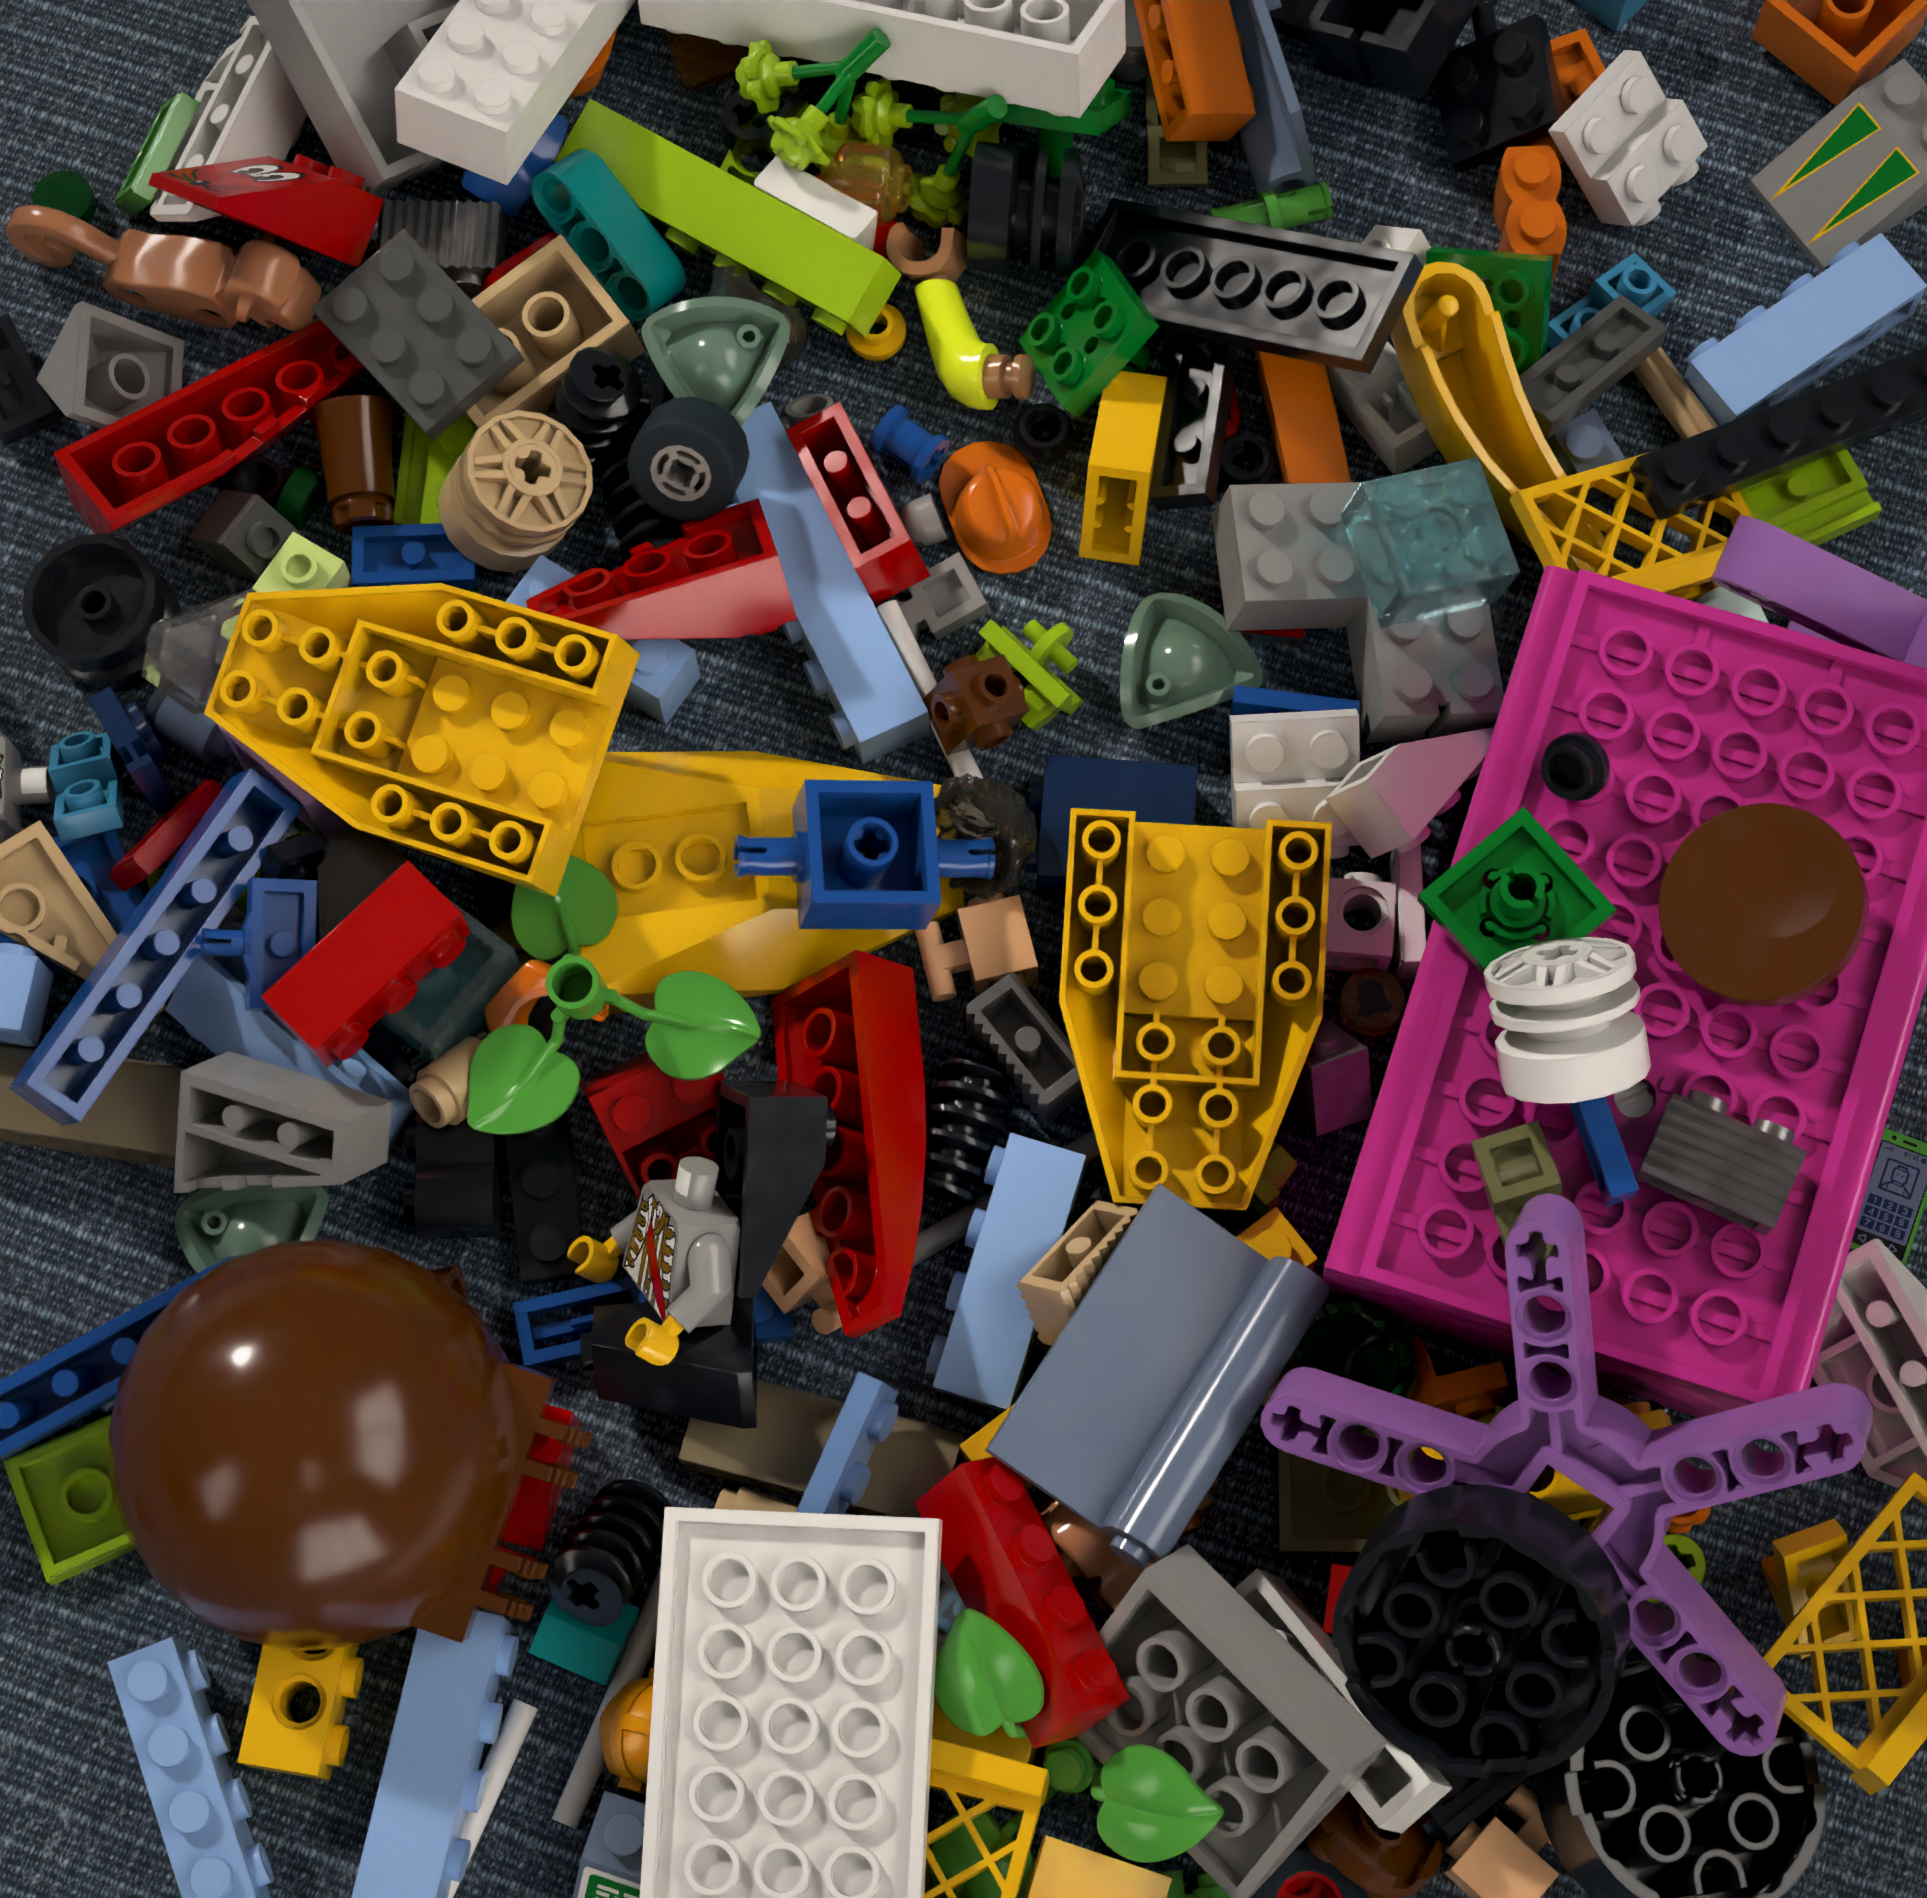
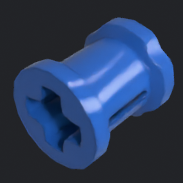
[869,404,950,483]

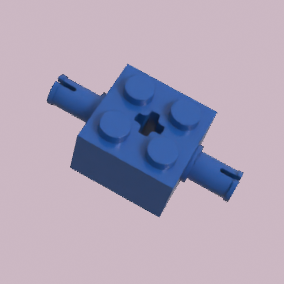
[733,780,996,930]

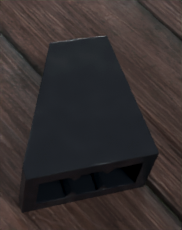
[580,1296,758,1429]

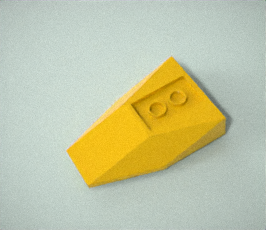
[204,583,640,898]
[571,751,965,1015]
[1059,808,1332,1211]

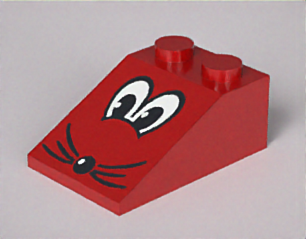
[148,154,384,268]

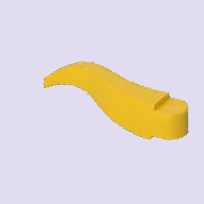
[1390,262,1614,577]

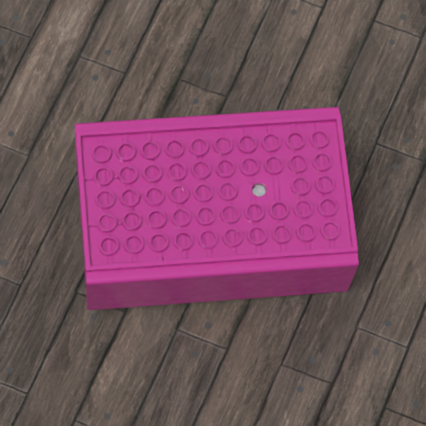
[1322,566,1927,1418]

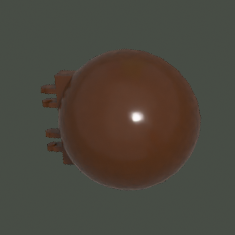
[108,1239,593,1651]

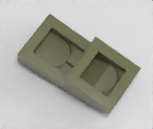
[1145,74,1208,188]
[1471,1120,1563,1261]

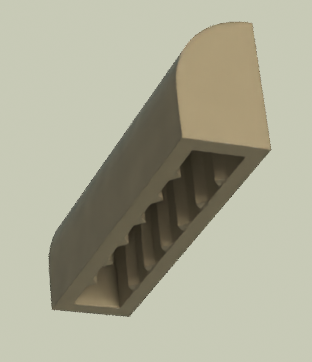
[0,1043,187,1169]
[678,1379,966,1518]

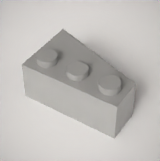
[173,1051,392,1193]

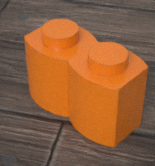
[1492,145,1567,286]

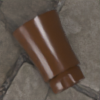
[309,395,395,536]

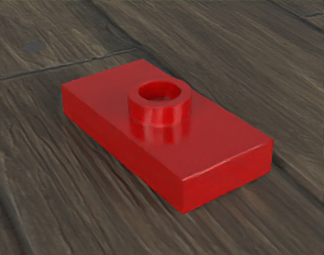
[109,779,223,892]

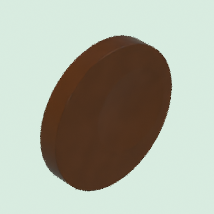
[1659,803,1869,1007]

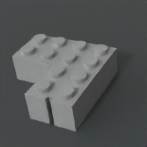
[247,0,459,196]
[1212,480,1504,744]

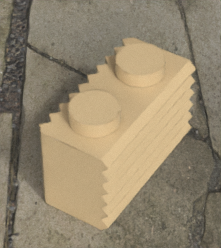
[1016,1200,1138,1346]

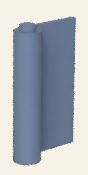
[1229,0,1316,194]
[985,1183,1331,1569]

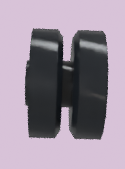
[22,534,183,692]

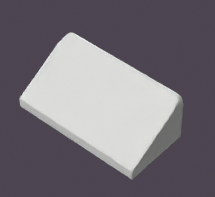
[754,156,878,251]

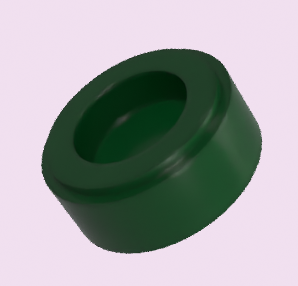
[32,170,97,223]
[275,467,323,530]

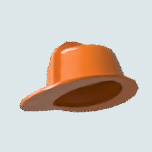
[939,441,1052,575]

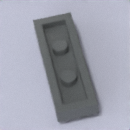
[1519,295,1668,439]

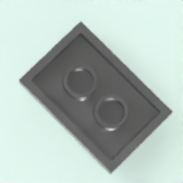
[311,228,524,441]

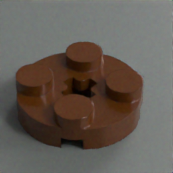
[1306,1791,1442,1898]

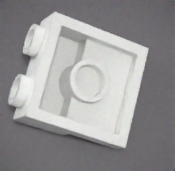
[1548,50,1708,227]
[1229,709,1360,859]

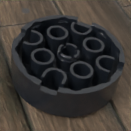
[1332,1484,1631,1779]
[1535,1646,1827,1898]

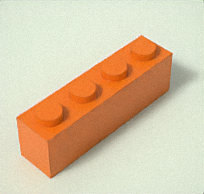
[1133,0,1256,141]

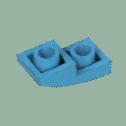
[1548,252,1677,349]
[48,731,124,843]

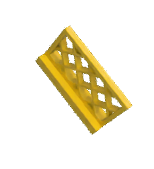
[1509,452,1753,601]
[1762,1471,1927,1795]
[924,1738,1050,1898]

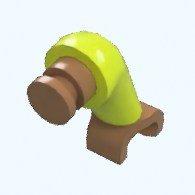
[886,221,1035,410]

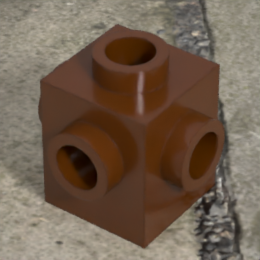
[922,654,1030,756]

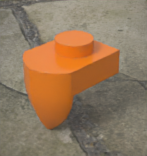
[1411,1335,1509,1419]

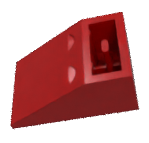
[580,1051,725,1202]

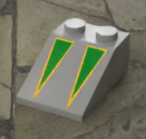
[1748,58,1927,273]

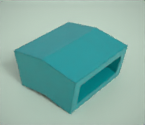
[528,1597,640,1686]

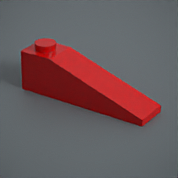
[526,498,797,640]

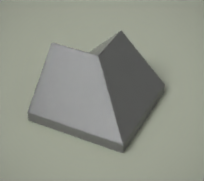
[36,301,185,429]

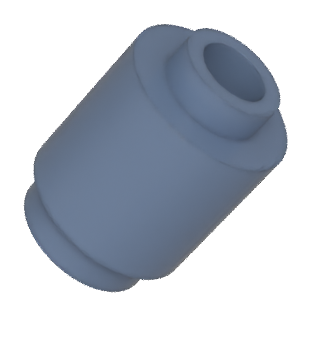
[145,678,233,763]

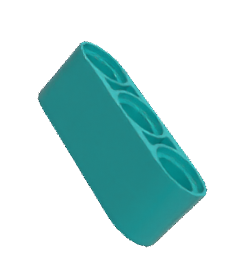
[531,149,686,321]

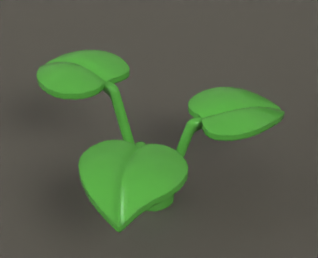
[467,855,761,1135]
[930,1608,1224,1898]

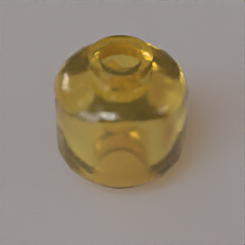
[820,140,913,226]

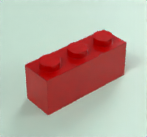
[785,401,930,605]
[261,860,471,1068]

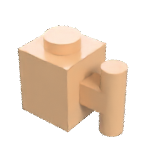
[915,893,1038,1002]
[762,1210,842,1335]
[1443,1783,1559,1898]

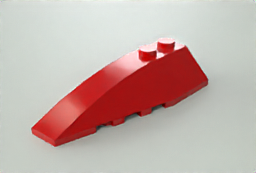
[53,320,367,535]
[771,950,926,1338]

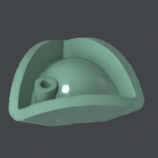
[641,296,790,426]
[1120,592,1263,729]
[175,1185,329,1273]

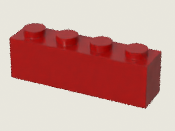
[915,1457,1131,1749]

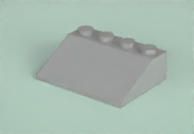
[1076,1544,1388,1898]

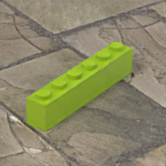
[555,98,902,338]

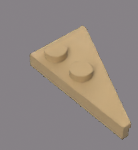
[0,820,166,1015]

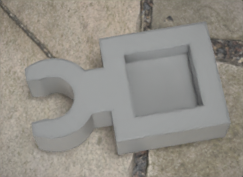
[879,552,991,641]

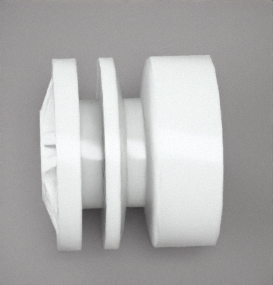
[1484,937,1651,1104]

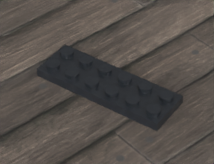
[1072,198,1424,374]

